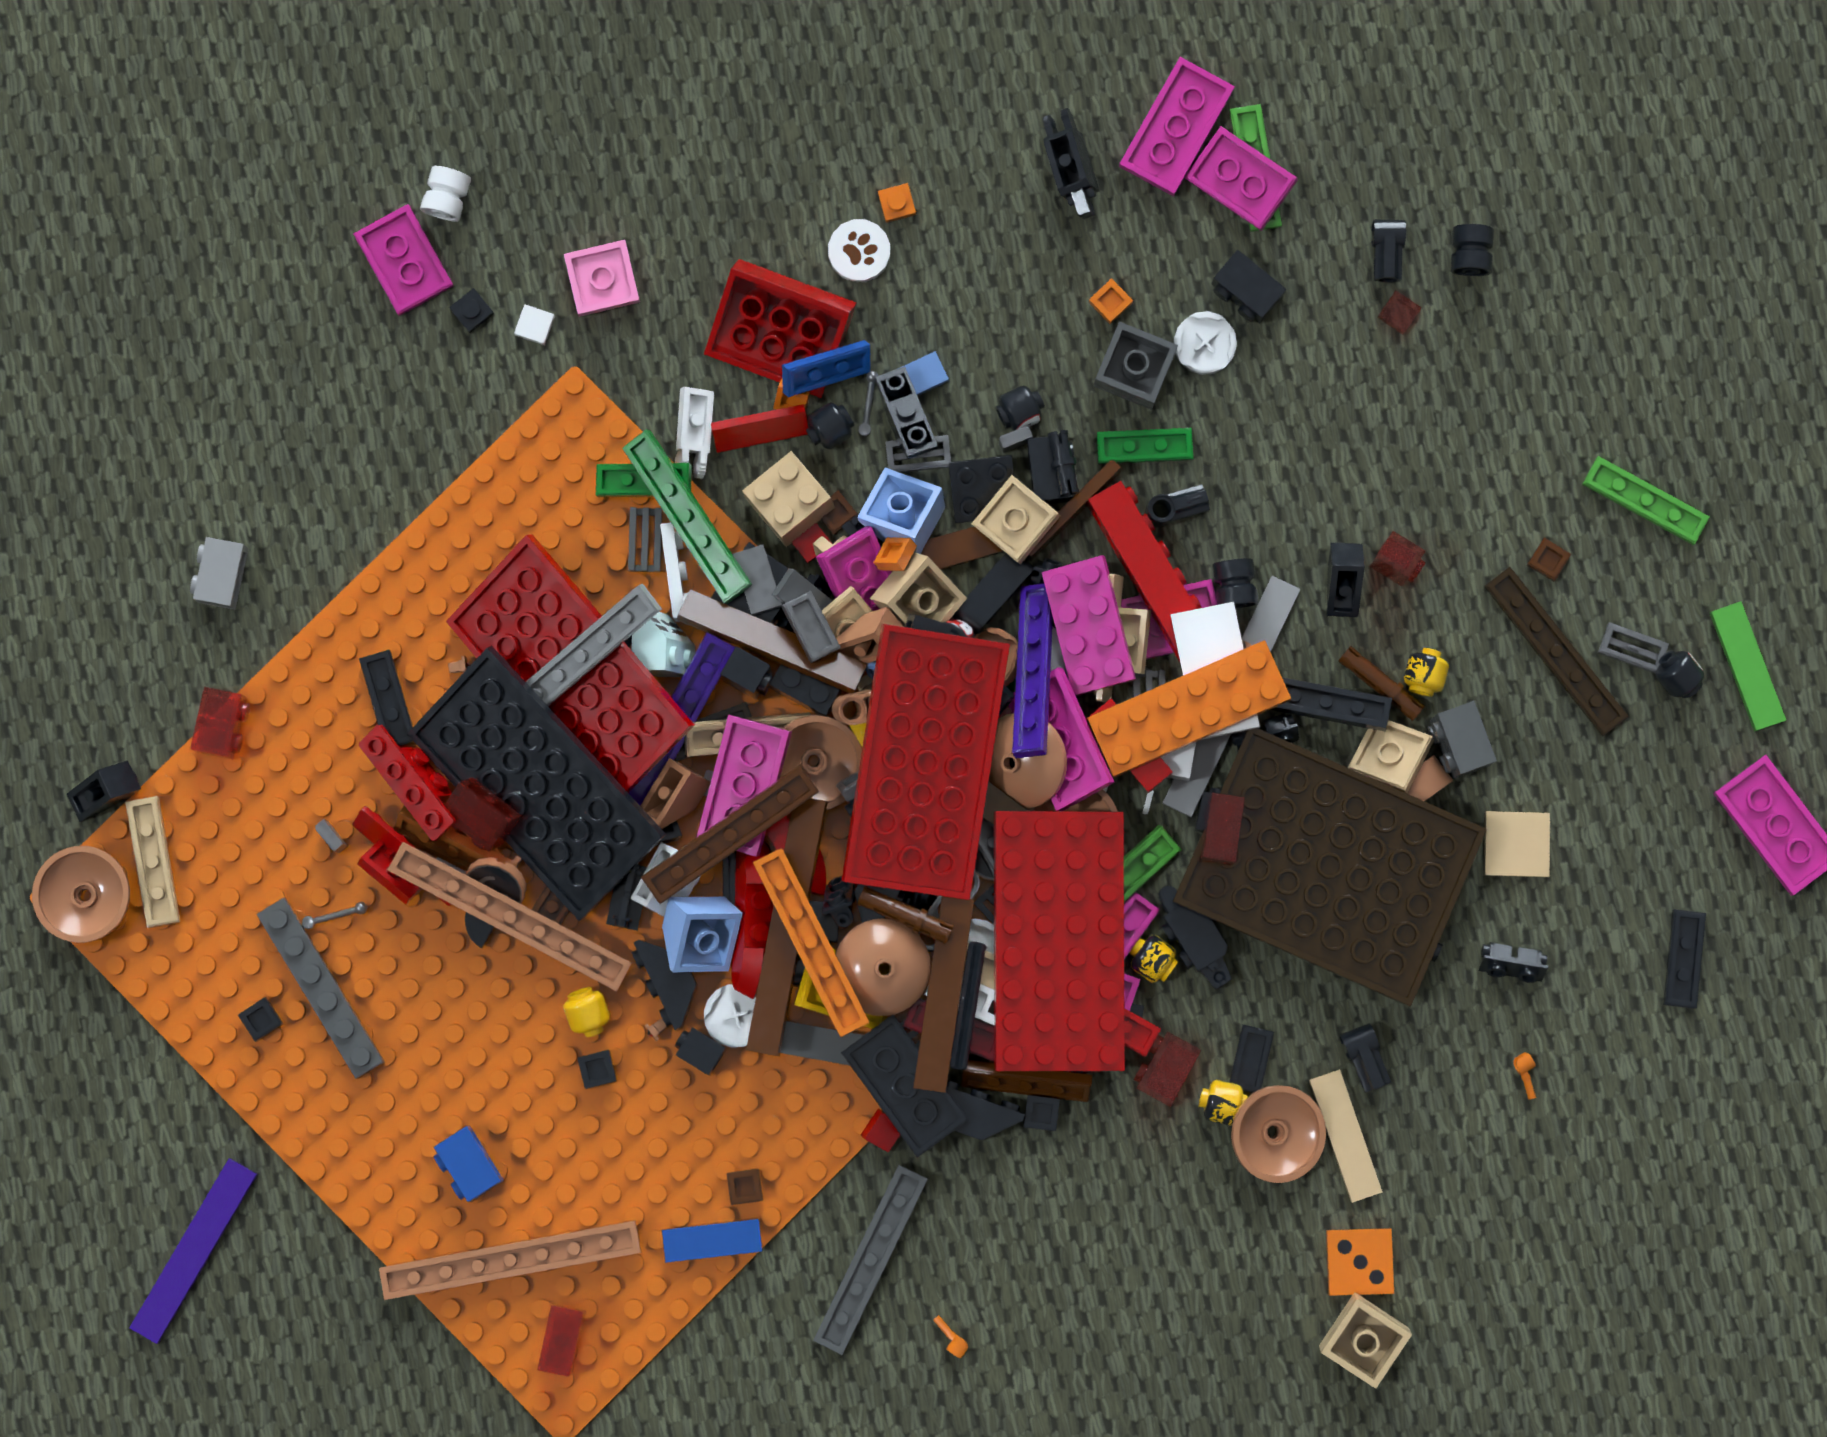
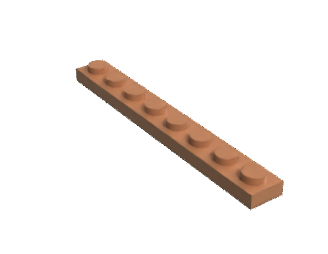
[388,842,631,991]
[379,1220,641,1300]

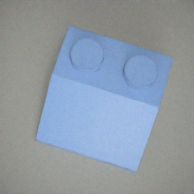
[857,467,945,554]
[662,896,743,973]

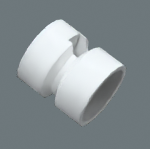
[420,166,471,222]

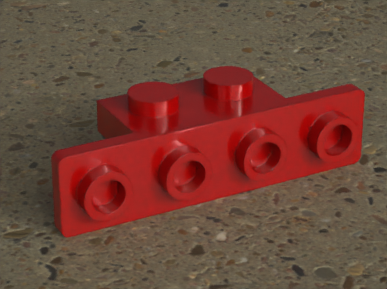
[359,725,456,841]
[353,806,451,906]

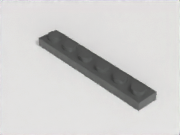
[257,898,385,1079]
[813,1165,928,1355]

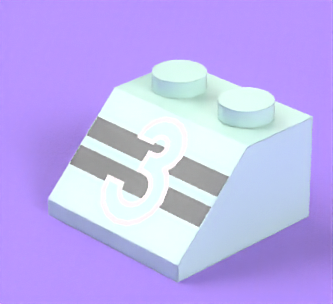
[631,612,696,677]

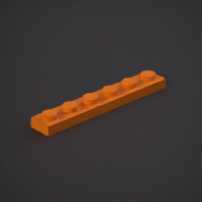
[753,848,870,1038]

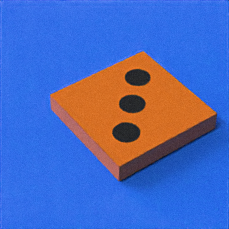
[1326,1228,1394,1296]

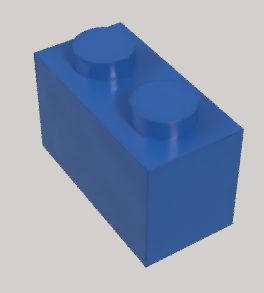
[433,1126,504,1202]

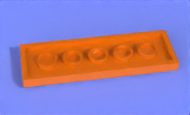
[1087,640,1291,778]

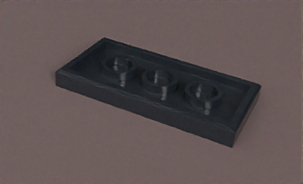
[841,1015,970,1158]

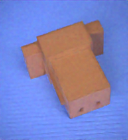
[448,656,470,673]
[645,1018,666,1041]

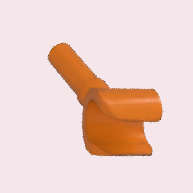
[1513,1052,1536,1100]
[933,1315,968,1358]

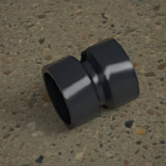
[1451,224,1494,276]
[1212,558,1259,609]

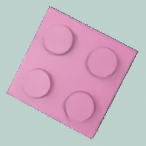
[564,240,640,317]

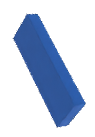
[782,340,870,397]
[662,1219,763,1263]

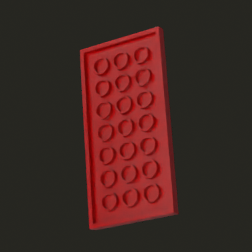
[446,534,695,793]
[841,624,1010,900]
[994,811,1125,1071]

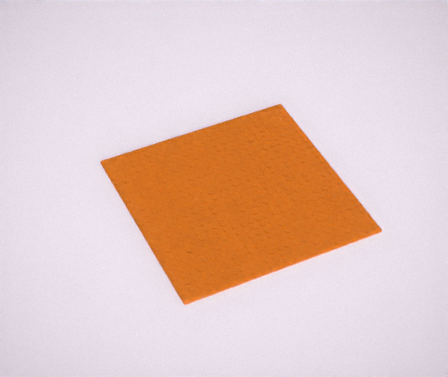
[30,366,994,1437]

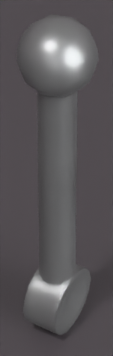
[859,371,879,436]
[302,902,367,929]

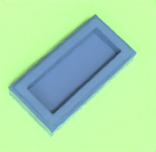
[898,351,949,396]

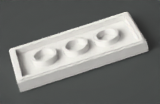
[1171,602,1260,740]

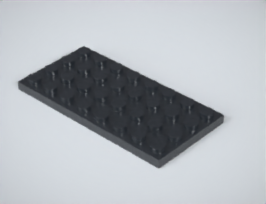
[407,646,666,921]

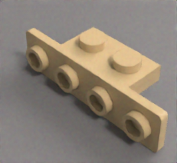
[1093,574,1151,702]

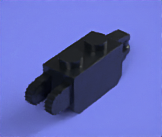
[1043,108,1100,219]
[1158,885,1232,989]

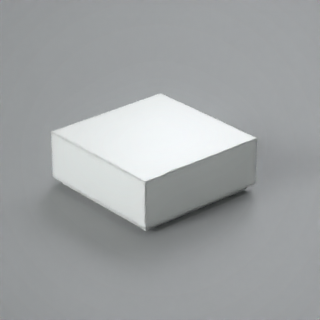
[514,304,555,346]

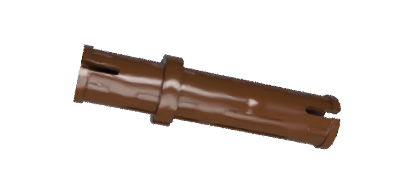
[1338,646,1425,722]
[857,885,954,944]

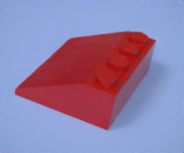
[704,259,857,398]

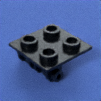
[949,455,1014,523]

